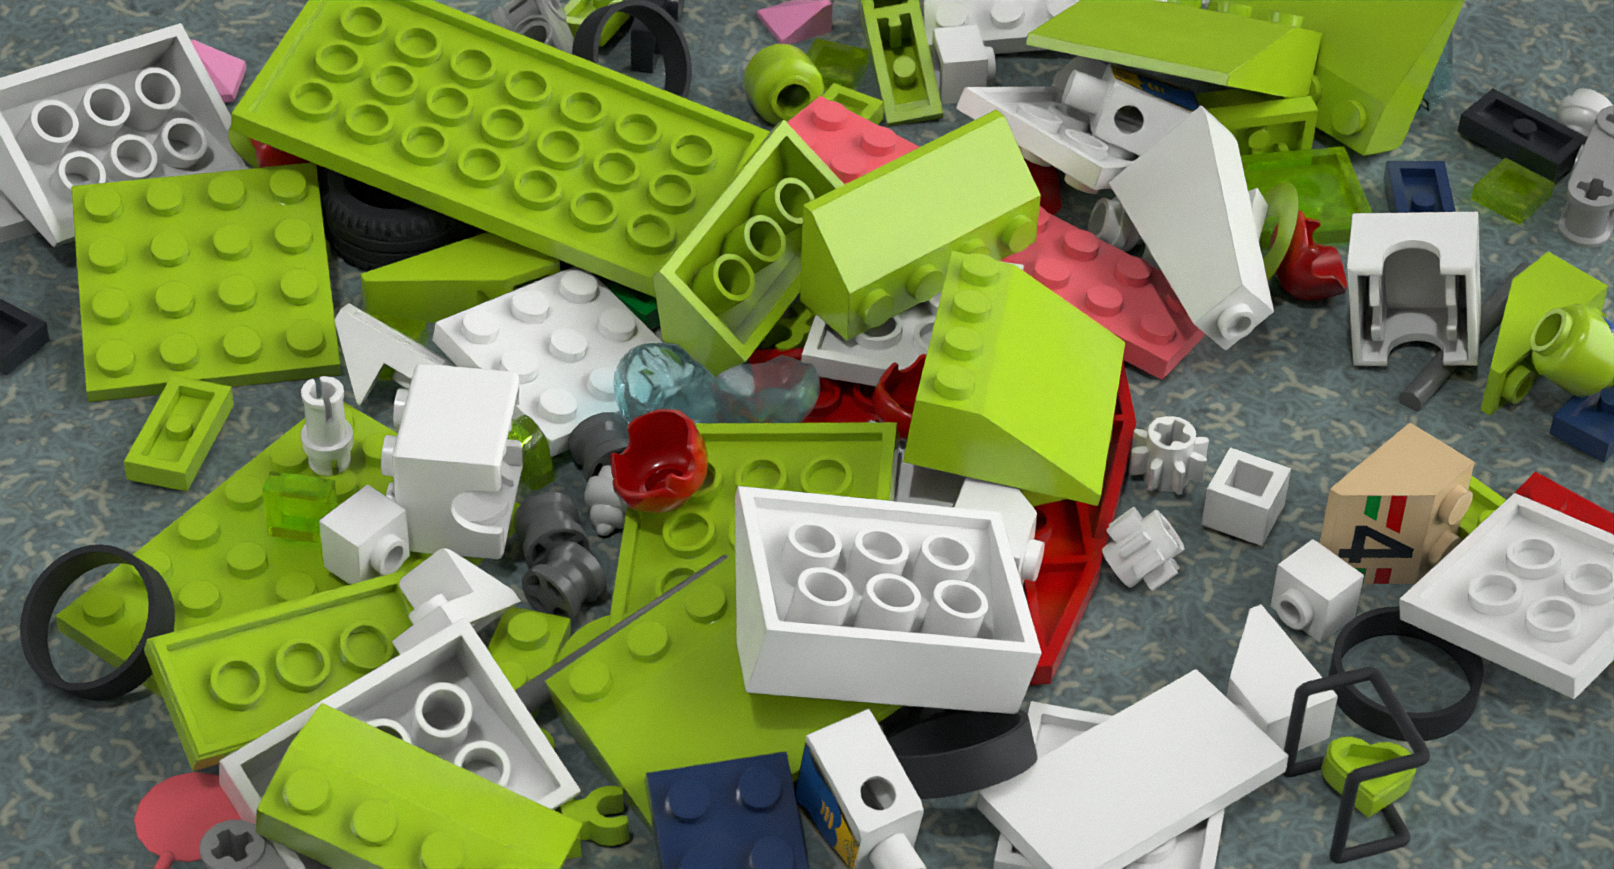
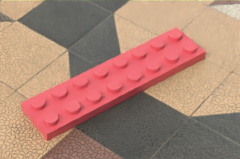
[787,96,1205,380]

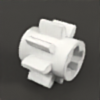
[1129,416,1209,494]
[1102,507,1185,591]

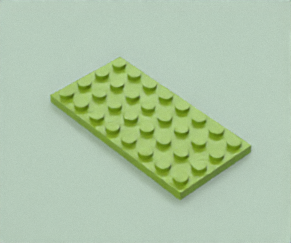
[231,0,770,298]

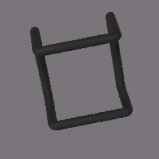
[1282,667,1430,864]

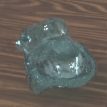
[613,343,720,423]
[711,355,820,423]

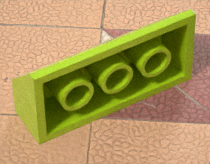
[800,110,1041,341]
[653,120,844,384]
[256,703,583,869]

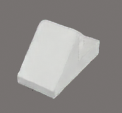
[334,303,457,406]
[392,548,521,655]

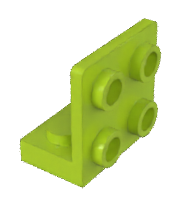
[1195,88,1319,172]

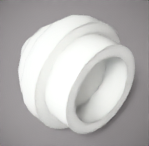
[1557,88,1613,137]
[1087,196,1145,252]
[584,465,627,536]

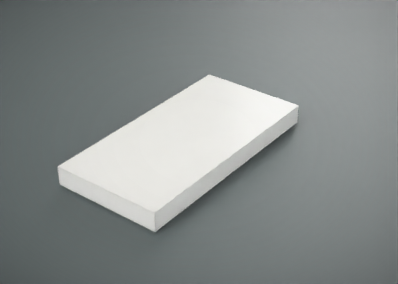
[977,669,1288,869]

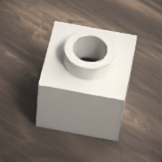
[931,25,996,104]
[1201,448,1291,546]
[319,485,410,584]
[1270,539,1364,643]

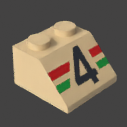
[1320,423,1475,584]

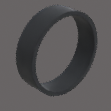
[572,0,692,99]
[20,544,175,701]
[1329,606,1484,742]
[886,709,1038,799]

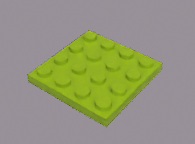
[71,163,341,402]
[608,423,900,629]

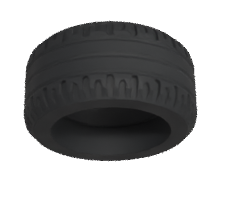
[320,168,478,272]

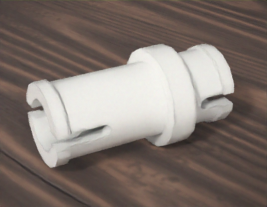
[301,376,354,476]

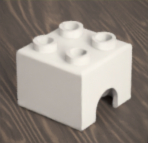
[1347,212,1481,366]
[381,364,523,559]

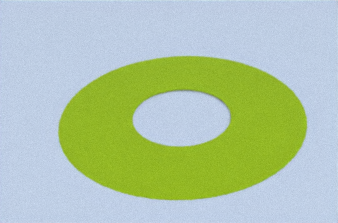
[1263,182,1298,282]

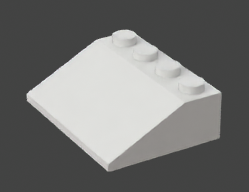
[0,23,254,248]
[735,486,1042,714]
[219,617,581,869]

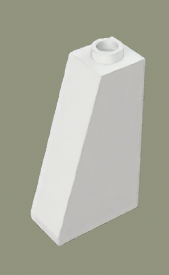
[1109,105,1274,350]

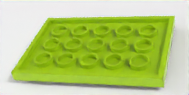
[56,402,521,698]

